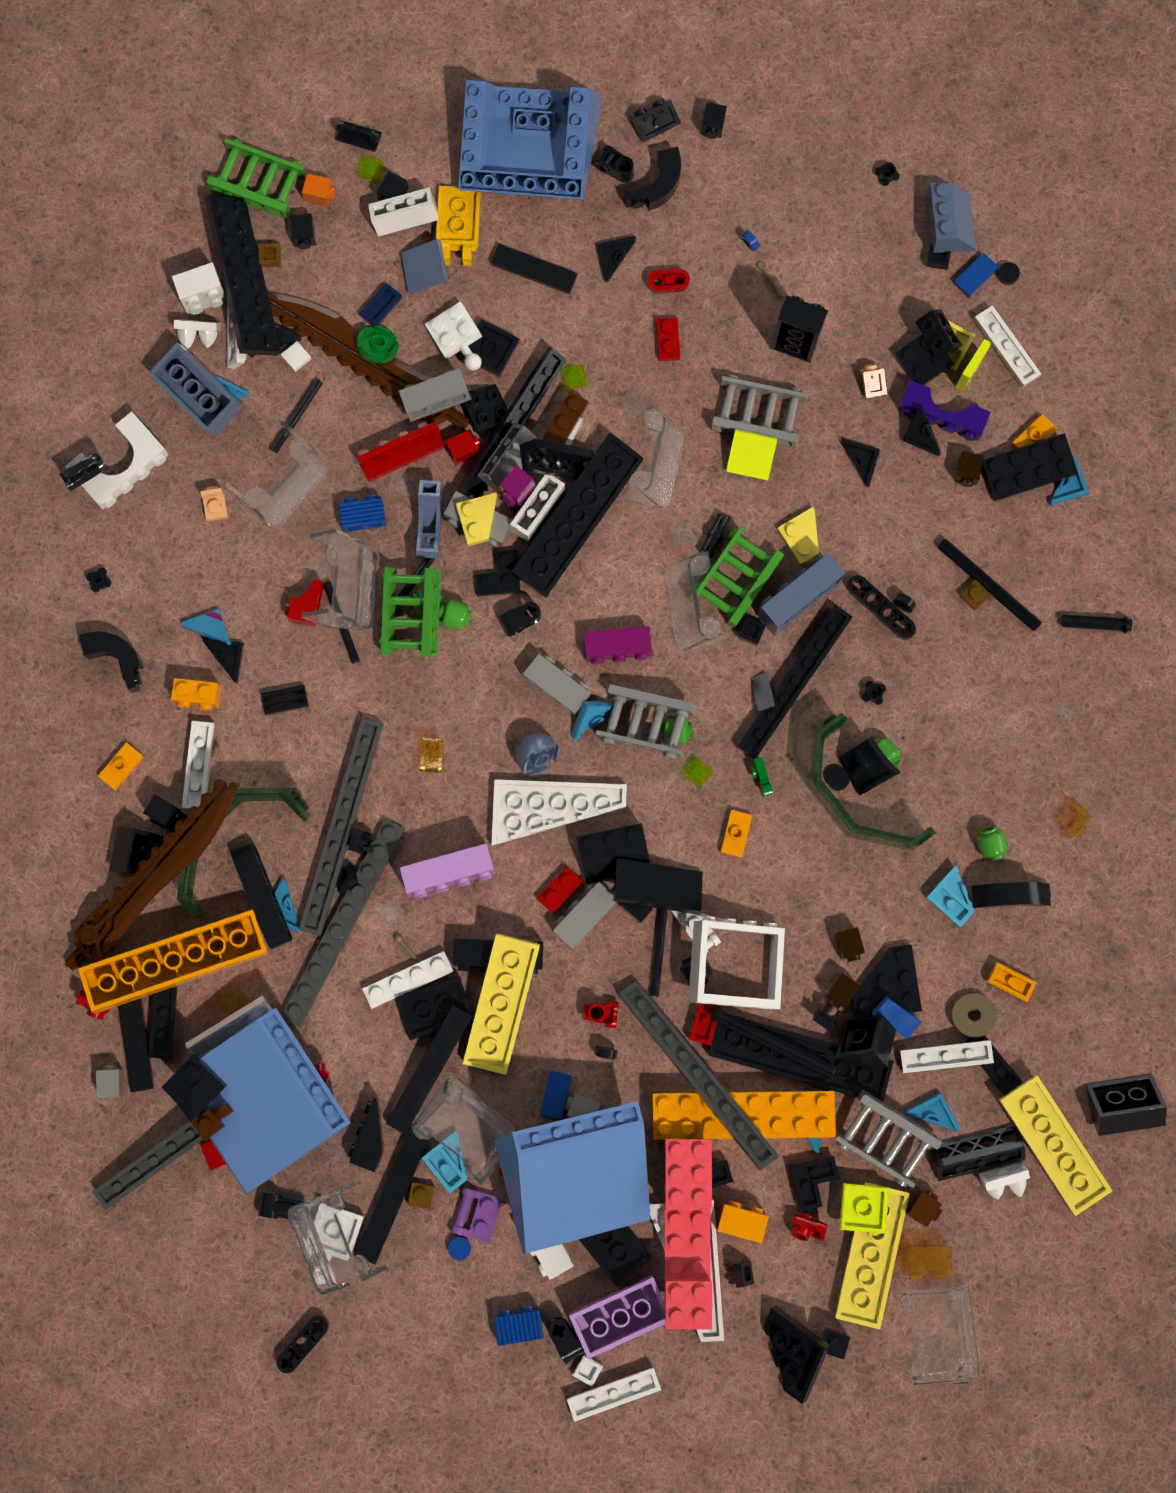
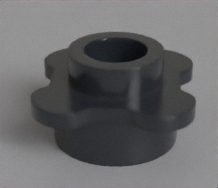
[875,162,900,186]
[86,567,112,592]
[862,681,886,705]

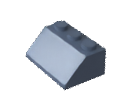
[927,183,976,253]

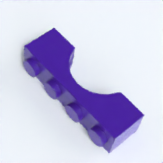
[899,380,991,441]

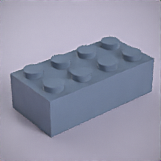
[148,343,244,437]
[758,553,846,636]

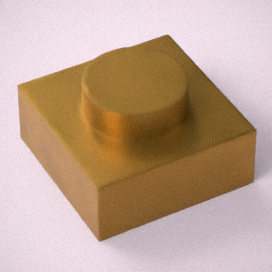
[259,243,281,267]
[959,580,991,611]
[408,1182,435,1209]

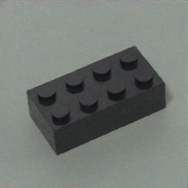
[770,295,828,363]

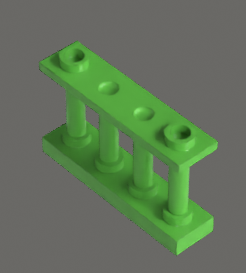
[206,138,307,220]
[691,525,784,629]
[379,567,441,657]

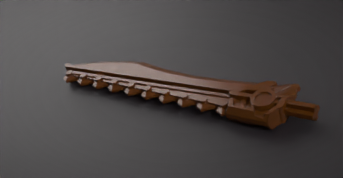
[267,292,470,430]
[65,779,240,970]

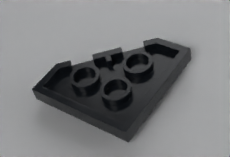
[852,945,922,1019]
[763,1306,830,1404]

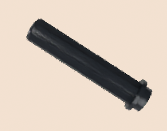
[1061,615,1132,634]

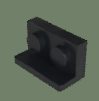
[630,98,681,142]
[916,309,962,358]

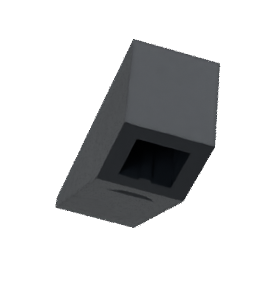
[347,1097,385,1172]

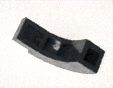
[625,146,681,211]
[79,631,144,693]
[971,882,1051,909]

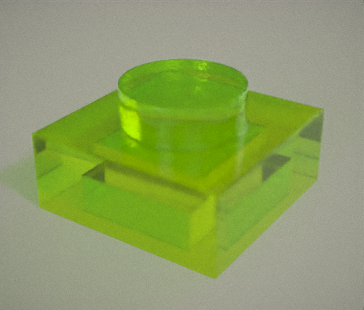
[358,156,384,183]
[562,364,587,391]
[683,758,714,789]

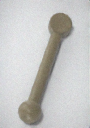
[757,261,785,299]
[394,934,421,963]

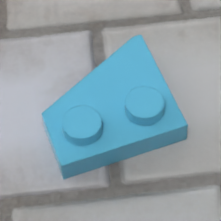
[926,866,975,928]
[421,1131,468,1194]

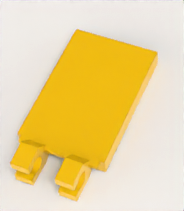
[436,186,481,267]

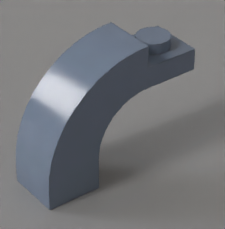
[416,480,442,558]

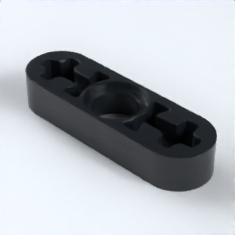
[277,1315,329,1373]

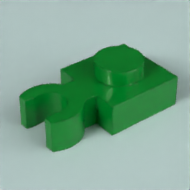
[750,757,773,797]

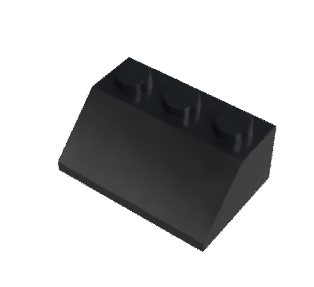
[576,823,650,883]
[1086,1075,1167,1136]

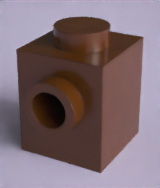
[905,1190,942,1228]

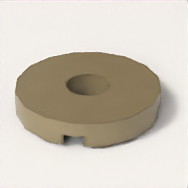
[952,994,997,1039]

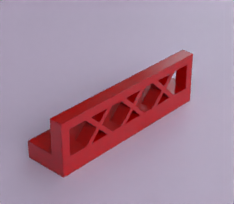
[358,421,447,482]

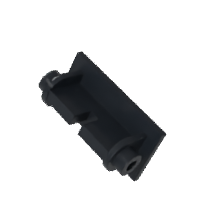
[335,121,382,152]
[59,451,108,491]

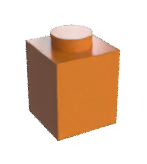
[302,173,336,207]

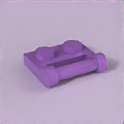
[450,1187,503,1243]

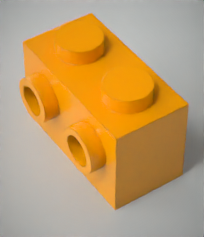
[171,678,222,711]
[716,1200,769,1243]

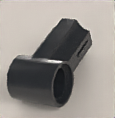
[258,1192,306,1221]

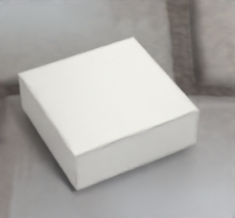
[281,341,311,372]
[572,1354,603,1387]

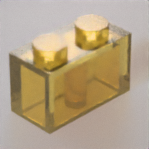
[903,1245,953,1280]

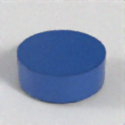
[741,230,760,251]
[448,1236,471,1260]

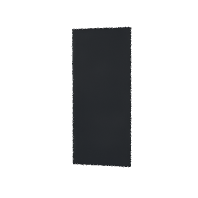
[751,672,775,711]

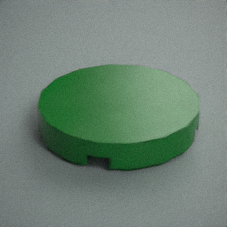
[356,325,399,363]

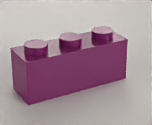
[500,465,536,511]
[584,626,652,664]

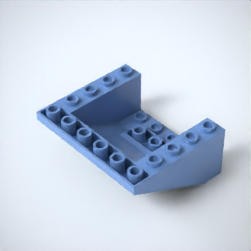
[458,80,602,200]
[196,1008,351,1195]
[494,1101,651,1254]

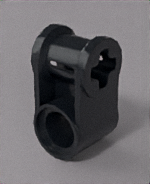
[593,145,634,183]
[498,602,541,637]
[548,1317,585,1364]

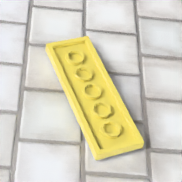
[463,933,540,1075]
[999,1075,1112,1216]
[835,1182,910,1329]

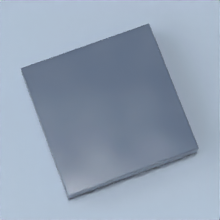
[401,239,448,294]

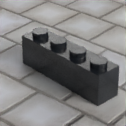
[452,939,544,974]

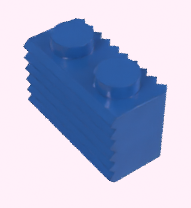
[339,494,387,532]
[494,1305,544,1346]

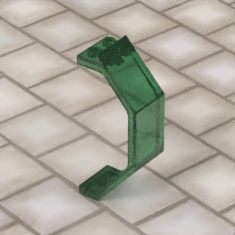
[808,713,936,851]
[177,788,311,919]

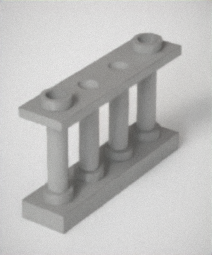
[711,375,807,448]
[596,684,697,760]
[835,1090,942,1188]

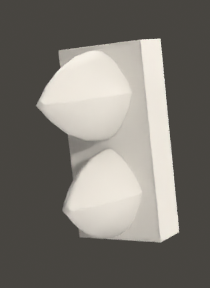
[174,319,221,349]
[979,1161,1030,1200]

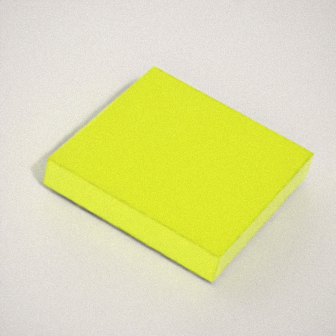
[955,339,991,391]
[726,429,778,480]
[839,1183,889,1234]

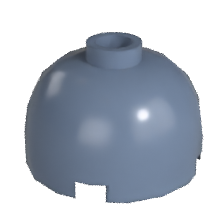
[516,733,561,776]

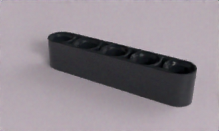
[231,842,292,950]

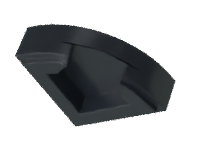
[337,863,358,895]

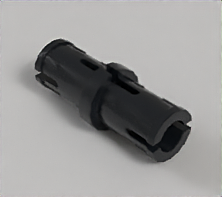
[699,513,730,558]

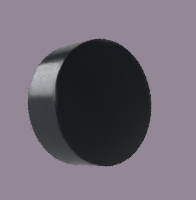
[997,262,1020,285]
[893,593,916,613]
[827,768,850,791]
[594,1046,618,1059]

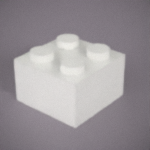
[172,262,227,315]

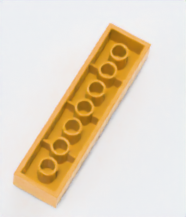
[78,910,268,1014]
[652,1091,836,1140]

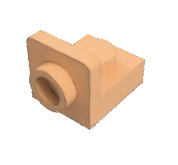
[859,364,887,398]
[200,486,228,521]

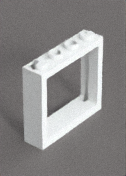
[689,916,785,1010]

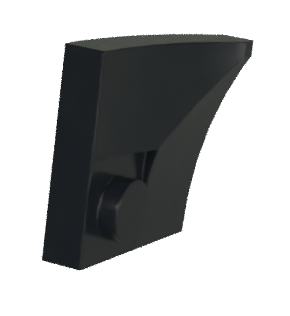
[838,737,901,796]
[161,1053,227,1122]

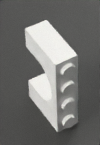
[65,411,169,510]

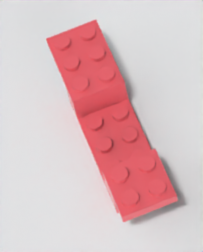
[664,1139,712,1330]

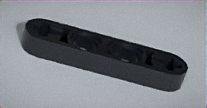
[847,575,916,640]

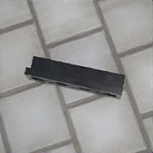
[519,438,594,480]
[929,1125,1026,1181]

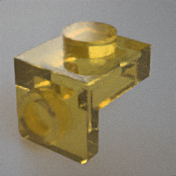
[419,737,444,773]
[1063,803,1091,839]

